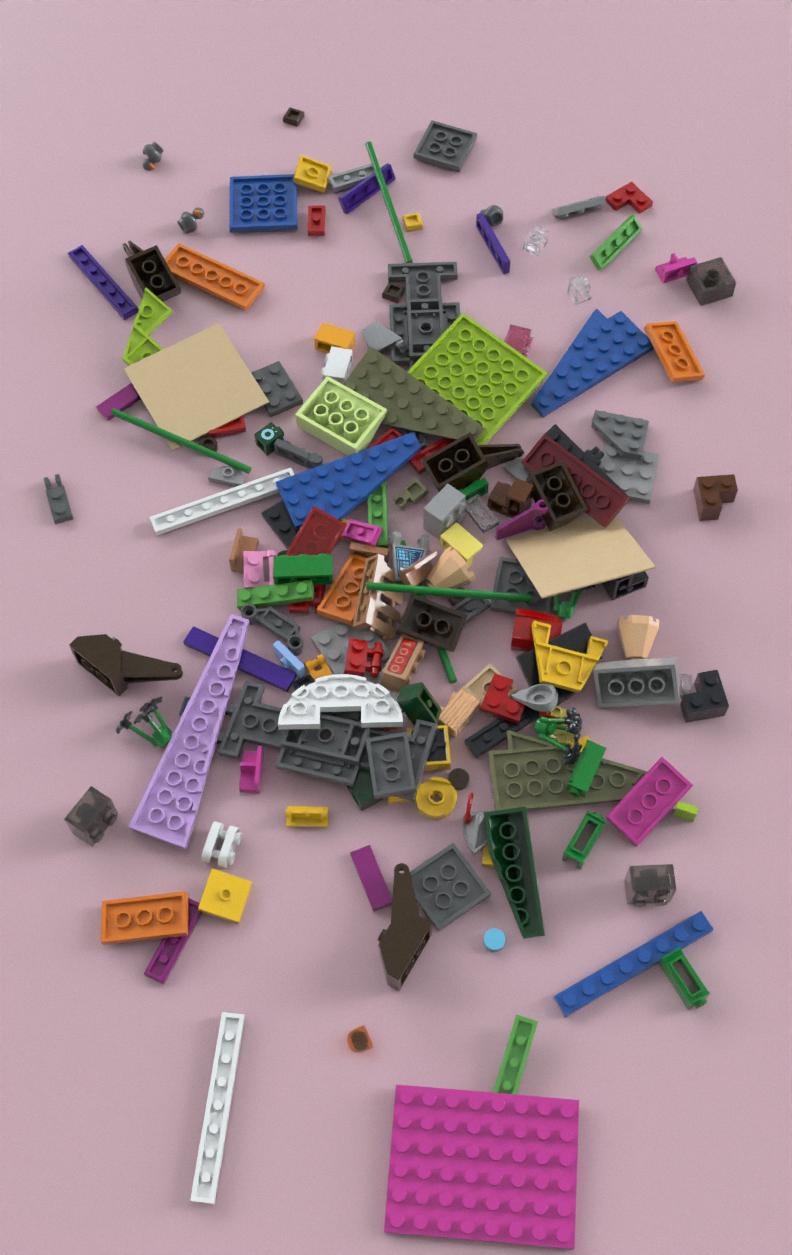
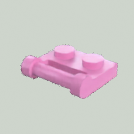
[242,550,278,589]

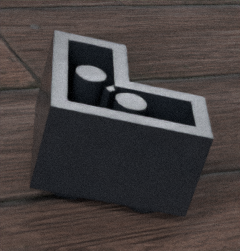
[602,571,649,601]
[680,670,729,723]

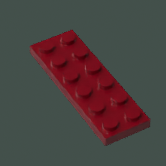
[521,434,630,529]

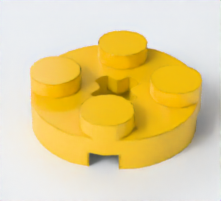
[416,777,457,819]

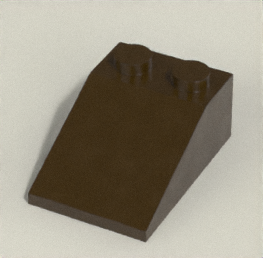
[396,593,468,652]

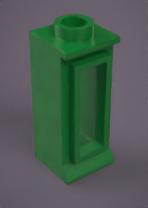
[566,740,606,798]
[562,811,606,870]
[658,947,710,1009]

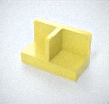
[440,523,483,568]

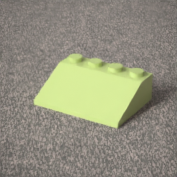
[295,376,387,456]

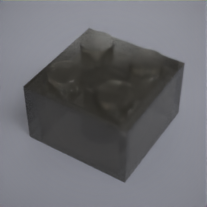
[686,257,736,306]
[64,786,118,847]
[624,864,676,907]

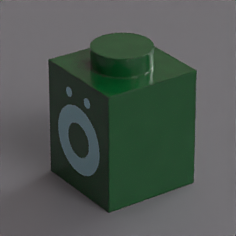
[254,422,284,456]

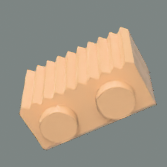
[437,688,480,738]

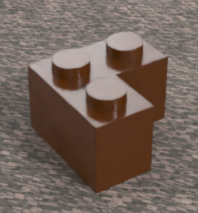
[693,474,738,521]
[487,478,533,518]

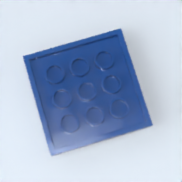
[229,174,298,232]

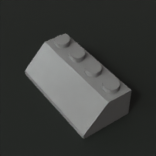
[593,657,680,708]

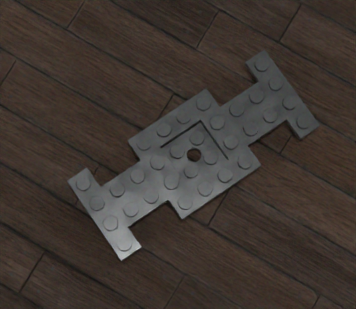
[388,262,460,368]
[218,681,438,801]

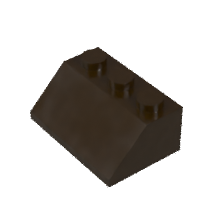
[526,461,588,531]

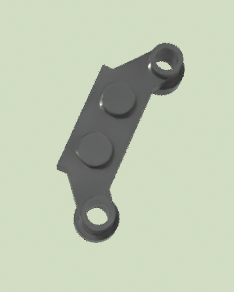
[241,604,303,656]

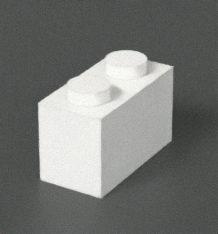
[321,346,353,384]

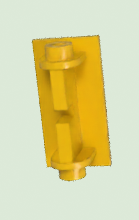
[285,806,329,827]

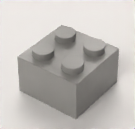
[423,483,466,540]

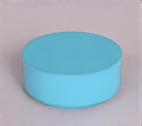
[483,928,506,952]

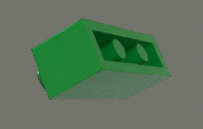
[273,553,333,585]

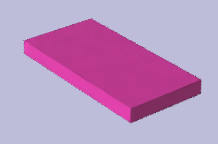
[605,757,693,847]

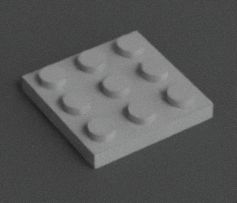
[600,444,659,504]
[311,622,391,675]

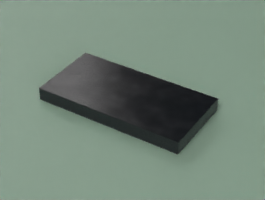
[515,623,603,687]

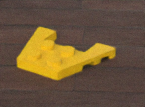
[531,621,608,693]

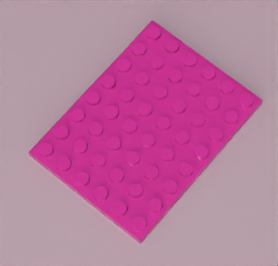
[384,1084,579,1249]

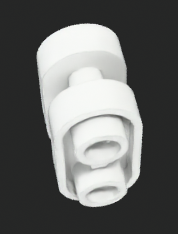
[202,821,242,868]

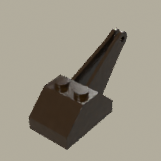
[122,240,181,302]
[421,432,524,492]
[69,634,183,696]
[378,863,432,991]

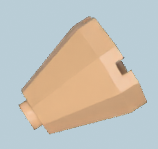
[426,546,476,589]
[617,615,659,660]

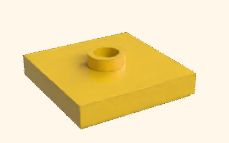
[293,155,332,193]
[198,868,252,924]

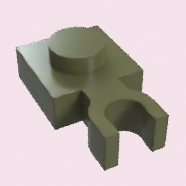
[394,478,429,510]

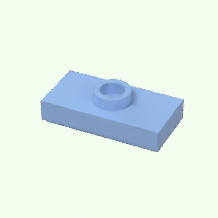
[272,640,305,678]

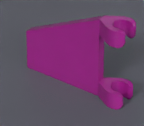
[495,500,548,540]

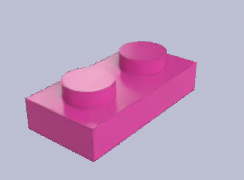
[341,519,383,546]

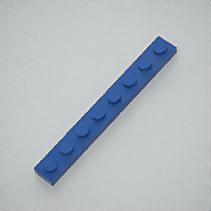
[554,911,714,1017]

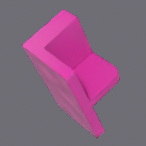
[655,253,697,284]
[239,746,264,793]

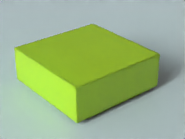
[673,801,698,822]

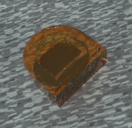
[347,1025,373,1053]

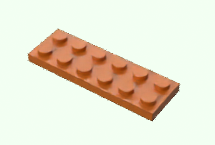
[165,243,265,311]

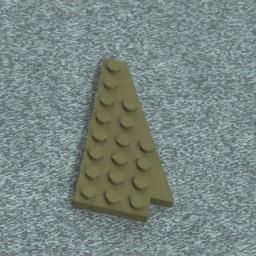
[343,346,486,442]
[488,730,648,811]

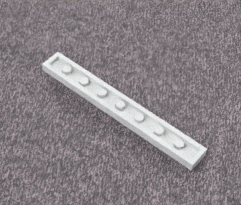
[150,468,294,536]
[190,1012,245,1205]

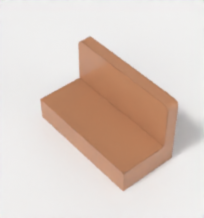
[229,528,259,573]
[349,542,392,565]
[399,551,438,586]

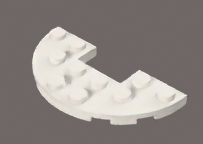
[278,674,403,730]

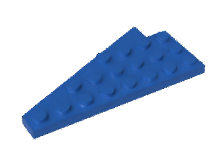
[532,309,654,418]
[275,432,421,530]

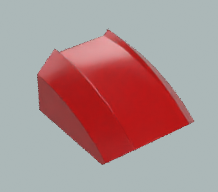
[511,608,562,651]

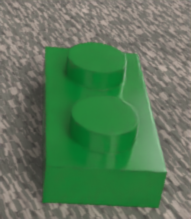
[458,477,489,505]

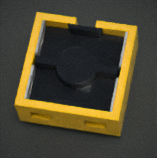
[407,725,451,771]

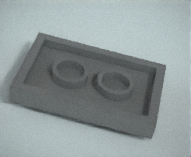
[251,361,303,417]
[366,732,417,799]

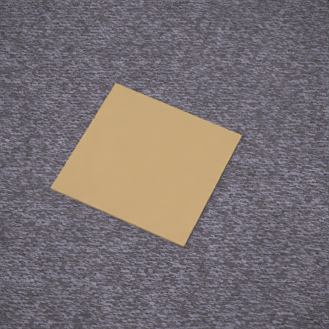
[123,323,269,451]
[505,516,656,598]

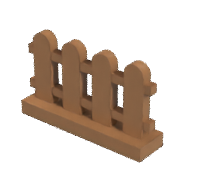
[352,554,405,641]

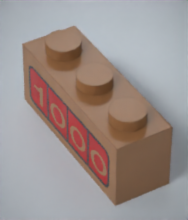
[380,634,426,692]

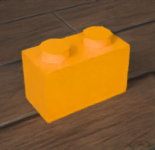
[314,322,356,353]

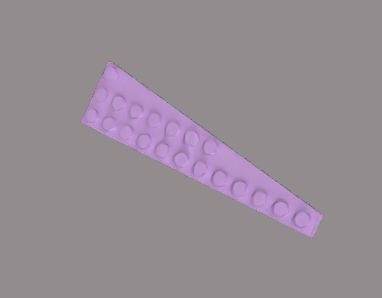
[128,614,250,850]

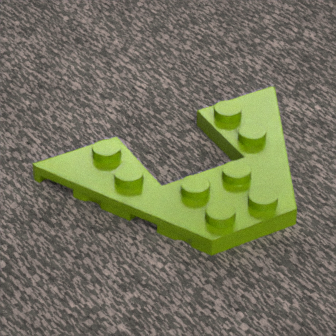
[122,288,172,366]

